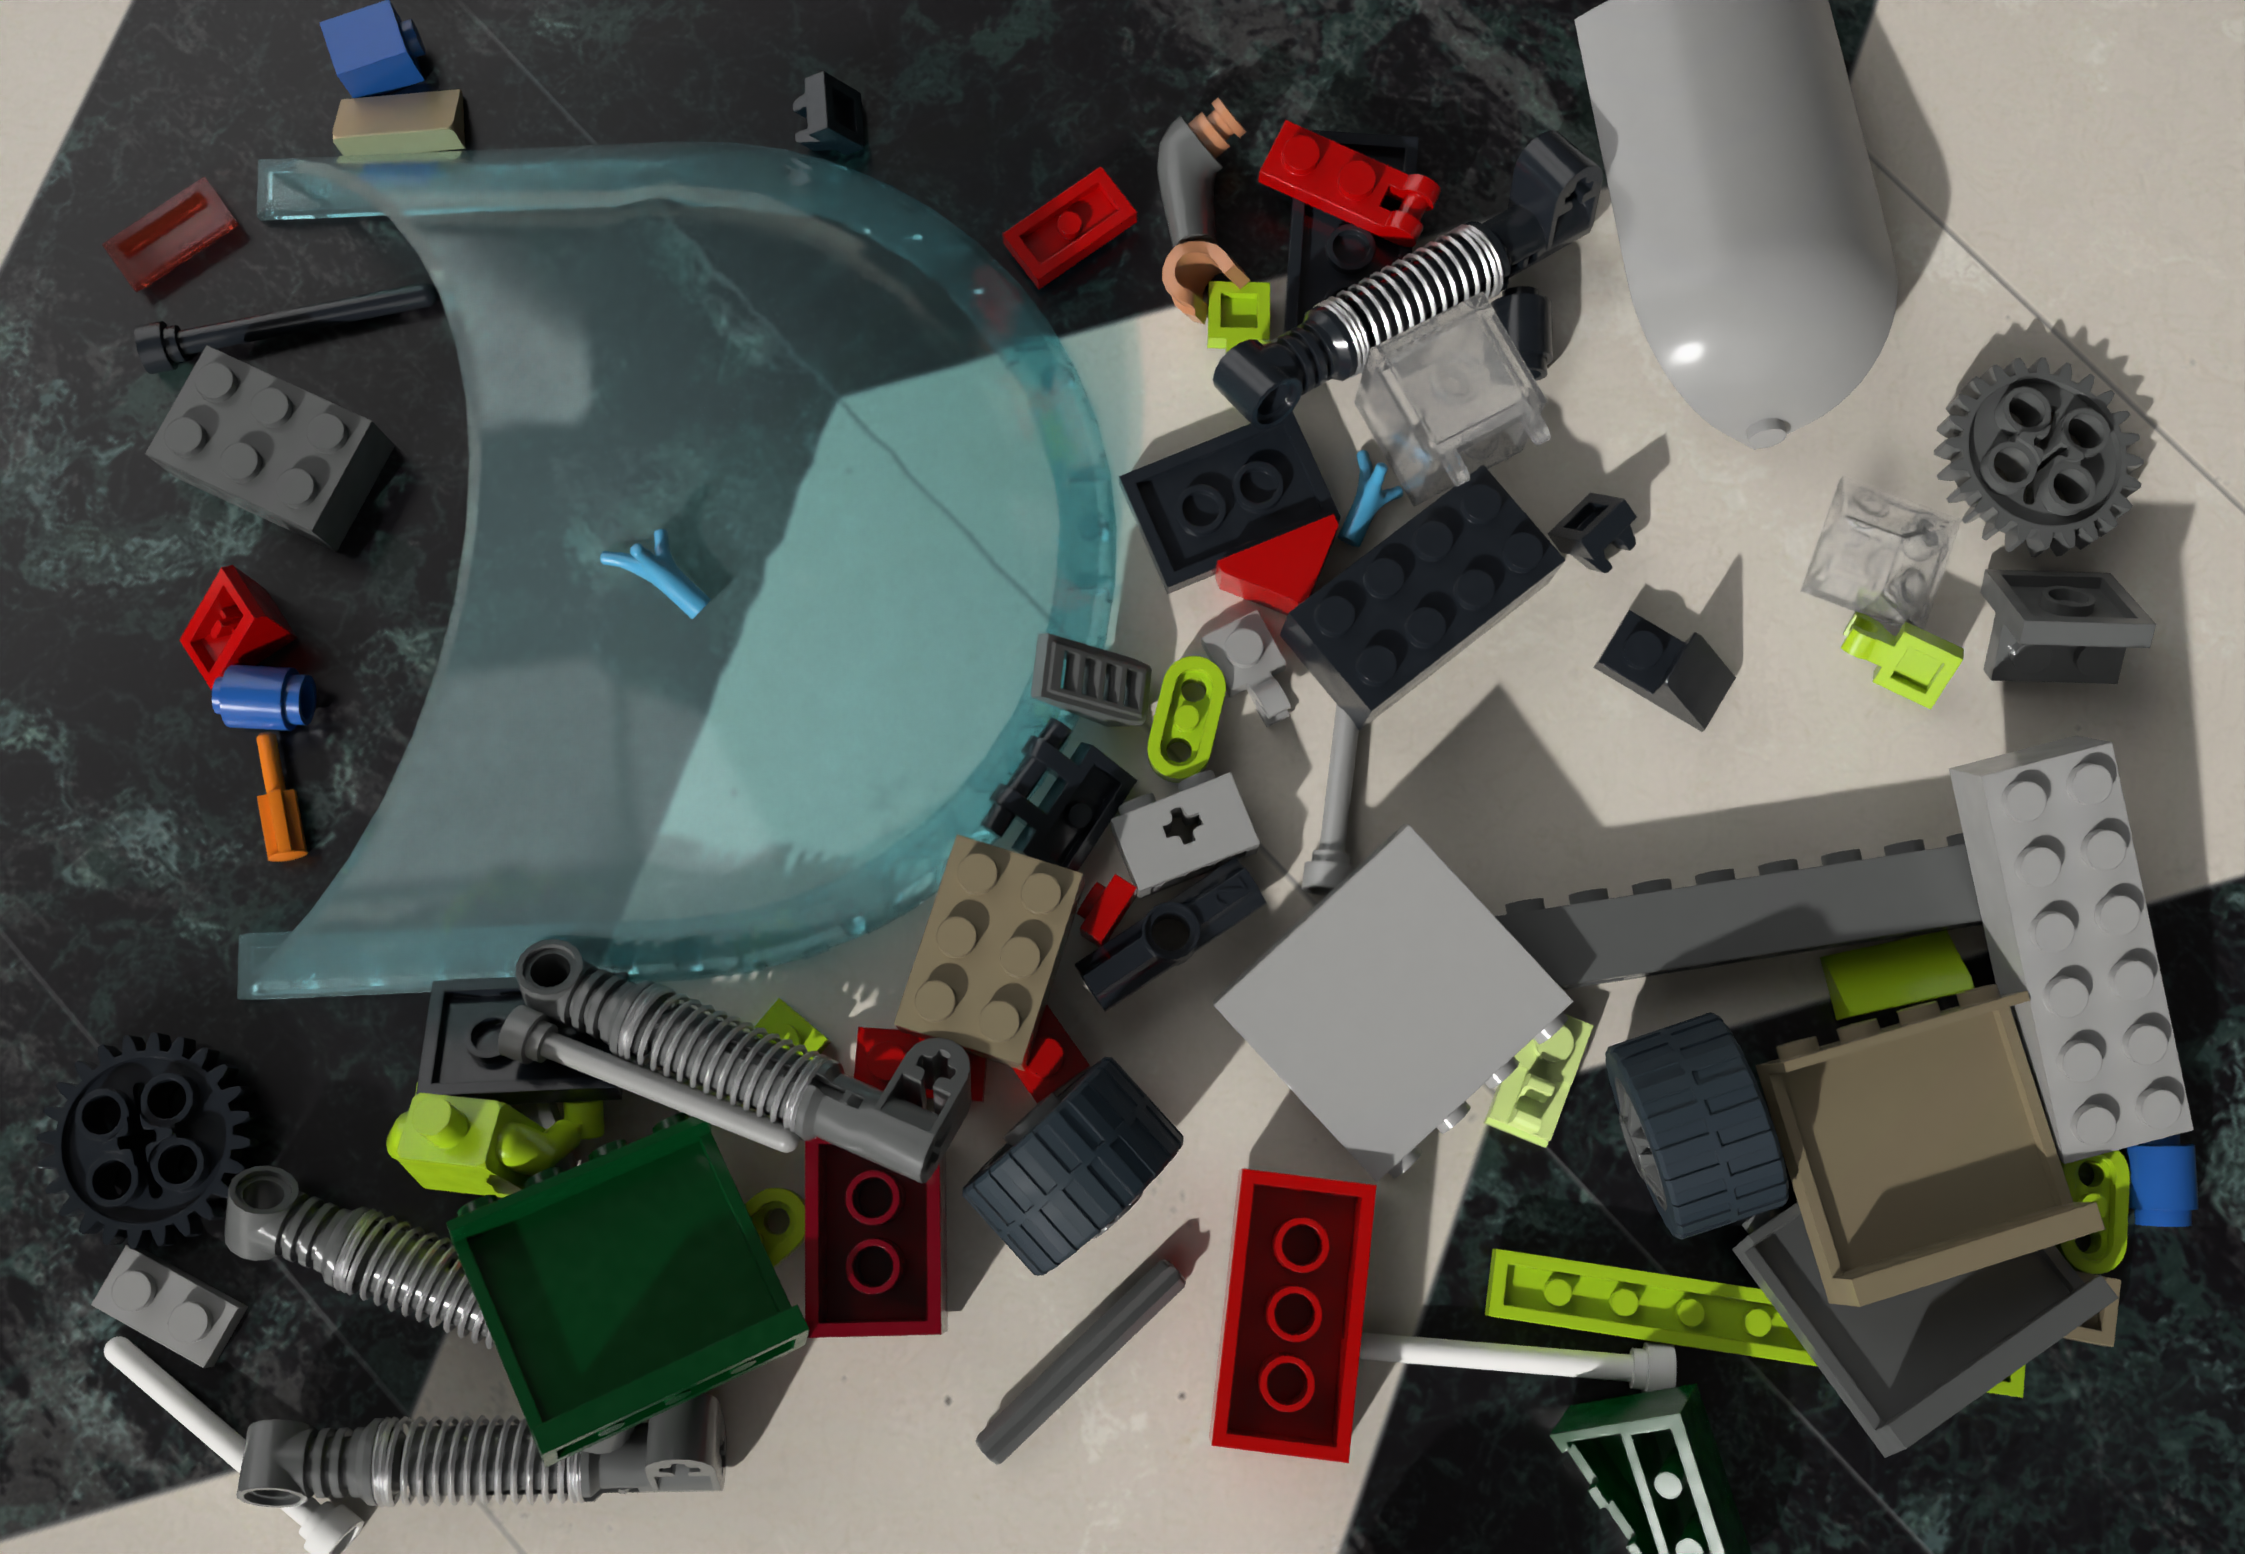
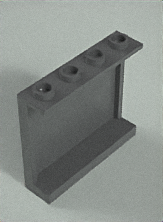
[1732,1202,2119,1458]

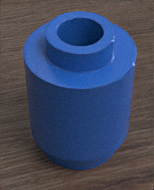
[212,664,316,731]
[2124,1134,2199,1227]

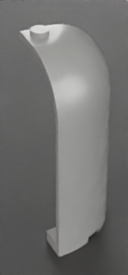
[1574,0,1898,450]

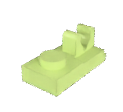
[1484,1014,1594,1148]

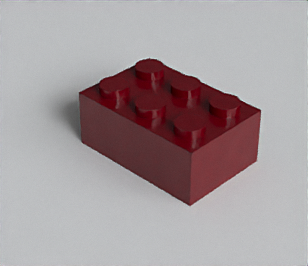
[805,1137,948,1338]

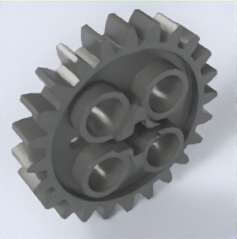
[1934,357,2144,557]

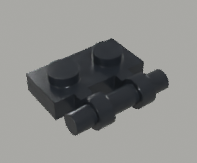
[980,717,1138,872]

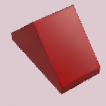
[1215,514,1339,616]
[179,565,297,690]

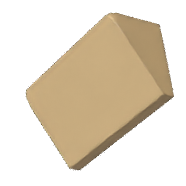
[333,89,465,159]

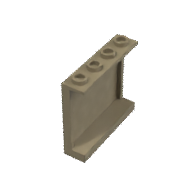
[1756,984,2105,1307]

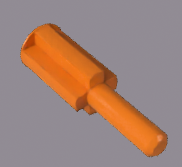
[256,732,308,862]

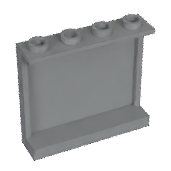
[1213,824,1574,1182]

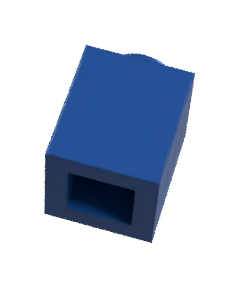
[319,0,426,98]

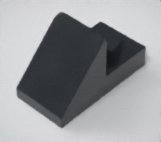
[1593,610,1736,732]

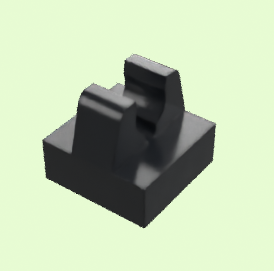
[793,71,865,155]
[1548,492,1637,573]

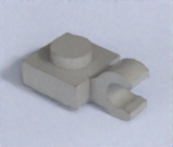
[1201,610,1291,727]

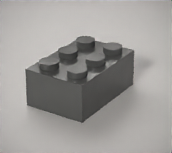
[145,345,395,552]

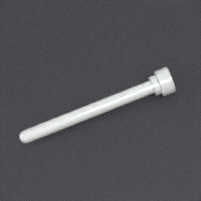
[1359,1332,1677,1393]
[104,1336,364,1554]

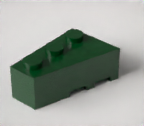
[1550,1384,1752,1554]

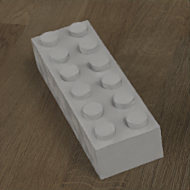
[1949,736,2194,1164]

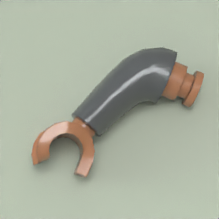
[1157,97,1251,325]

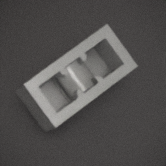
[1111,770,1260,899]

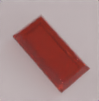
[102,177,239,293]

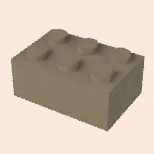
[893,834,1085,1071]

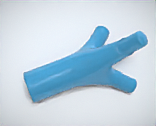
[1337,450,1403,547]
[600,529,711,619]

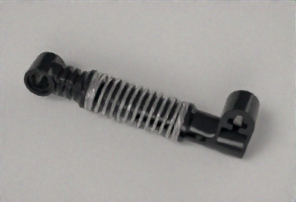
[1213,130,1603,429]

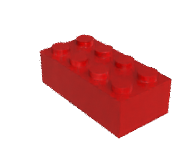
[1209,1168,1377,1463]

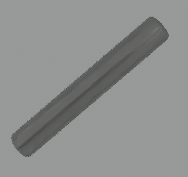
[976,1259,1186,1465]

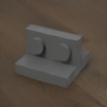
[1980,569,2156,684]

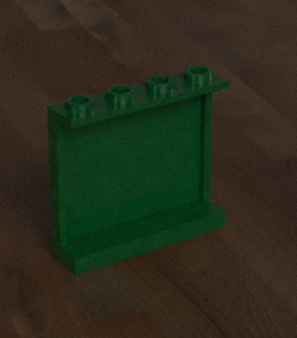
[446,1112,809,1468]

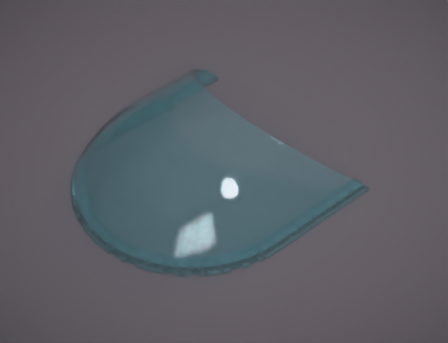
[237,141,1117,1001]

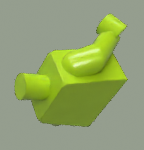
[386,1082,605,1198]

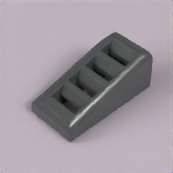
[1031,633,1152,727]

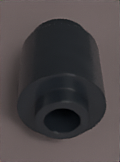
[1490,286,1553,383]

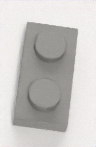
[91,1245,248,1368]

